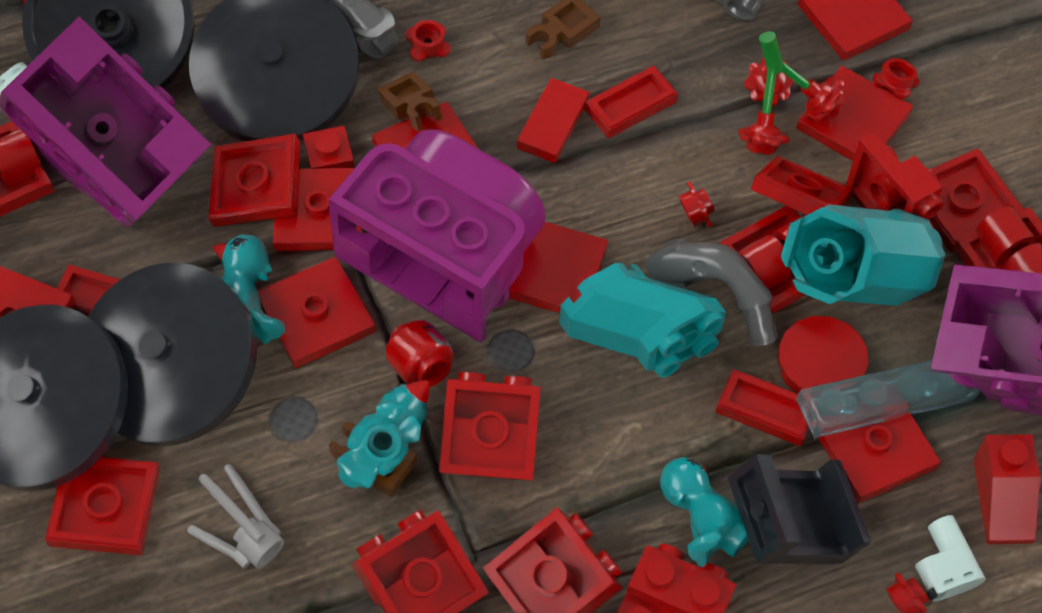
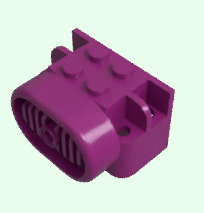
[0,17,211,228]
[329,129,546,343]
[931,265,1042,416]

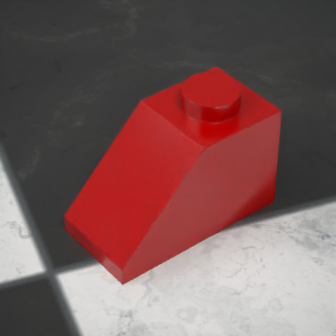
[973,434,1040,544]

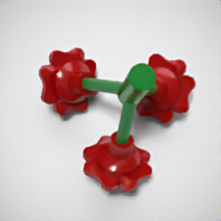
[738,31,845,155]

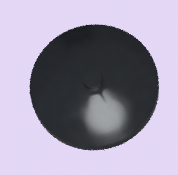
[22,0,195,88]
[189,0,360,141]
[88,263,257,446]
[0,305,128,491]

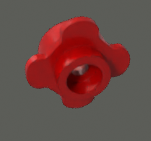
[406,20,450,62]
[872,58,920,98]
[678,181,715,228]
[885,573,930,613]

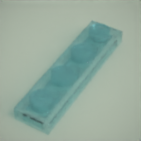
[796,360,980,438]

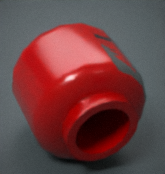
[386,320,453,387]

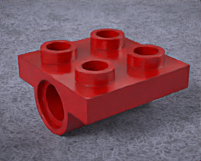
[0,121,54,217]
[719,206,807,315]
[953,206,1042,274]

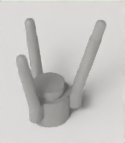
[187,464,284,569]

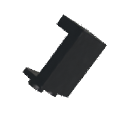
[727,454,871,564]

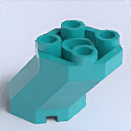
[781,205,946,306]
[559,263,726,378]

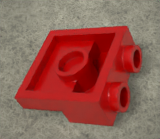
[846,132,944,229]
[439,372,541,481]
[483,507,623,613]
[350,509,489,613]
[617,544,736,613]

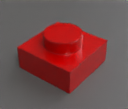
[303,126,354,169]

